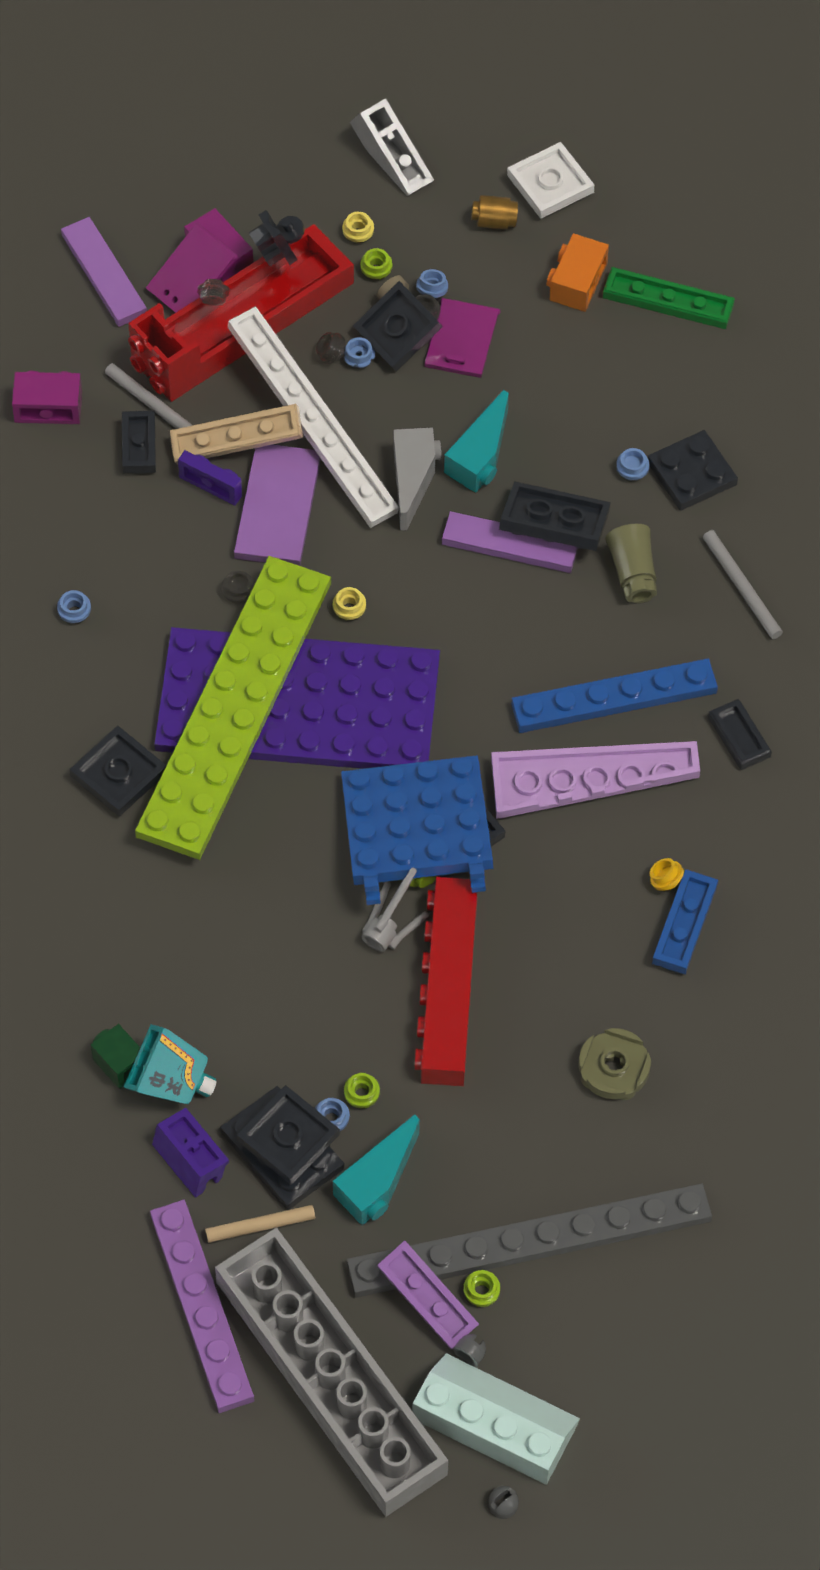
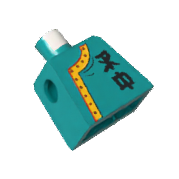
[124,1024,216,1104]

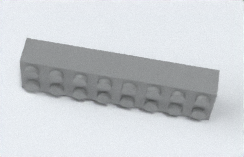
[215,1227,448,1517]

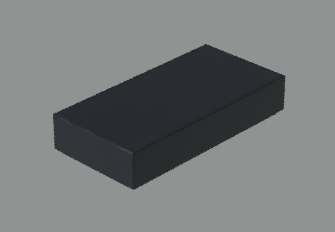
[708,699,772,770]

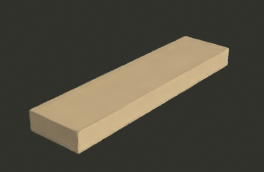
[170,404,303,464]

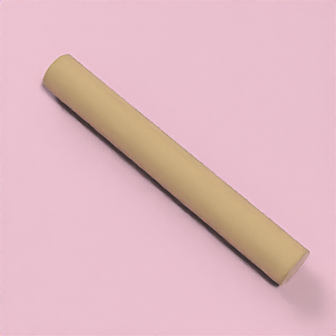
[205,1205,315,1243]

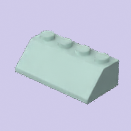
[412,1353,580,1485]

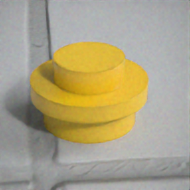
[650,858,684,891]

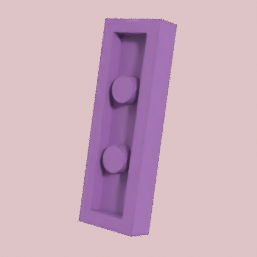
[377,1241,479,1350]

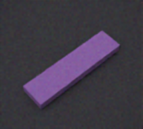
[61,217,147,327]
[442,511,578,573]

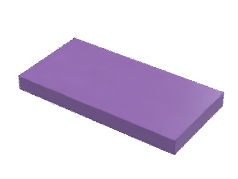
[234,444,321,566]

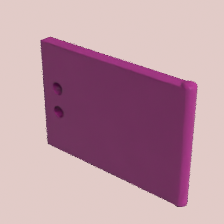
[146,223,238,313]
[425,298,500,378]

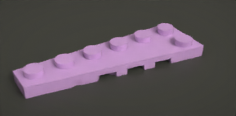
[491,741,700,818]

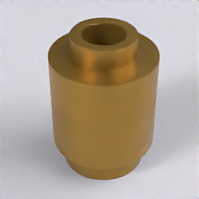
[471,195,518,230]

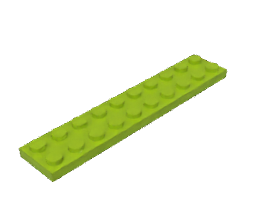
[135,556,331,860]

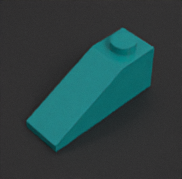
[444,390,509,493]
[333,1115,420,1225]

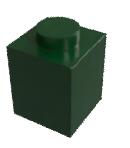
[90,1023,140,1089]

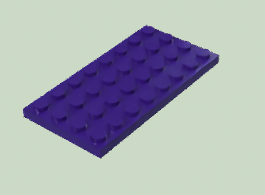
[154,627,440,769]

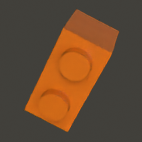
[546,233,609,312]

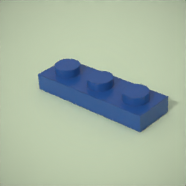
[652,869,718,975]

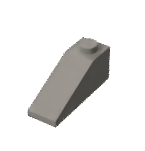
[350,98,434,196]
[393,427,441,531]

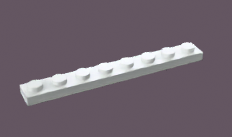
[228,307,399,528]

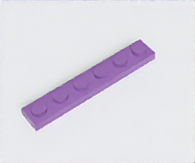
[150,1199,254,1413]

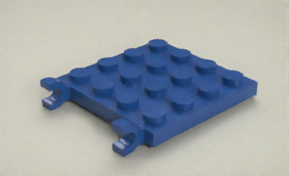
[341,755,494,905]

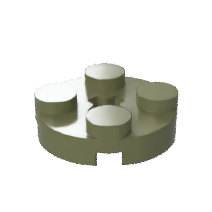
[579,1028,651,1100]

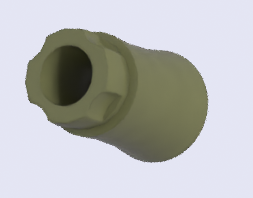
[605,524,657,603]

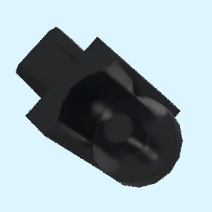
[249,210,305,266]

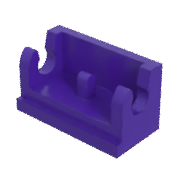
[152,1108,229,1198]

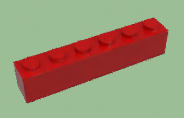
[415,877,478,1086]

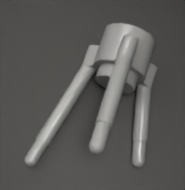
[361,868,429,952]

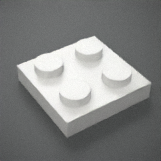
[507,142,595,219]

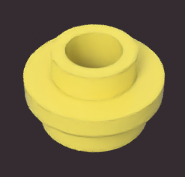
[342,212,374,242]
[333,587,366,620]

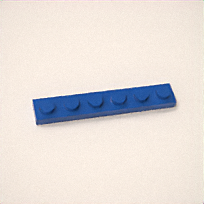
[511,658,718,733]

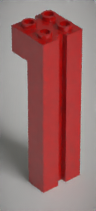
[128,224,354,402]

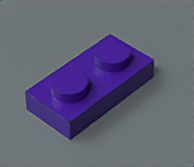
[178,450,242,506]

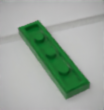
[603,267,735,329]

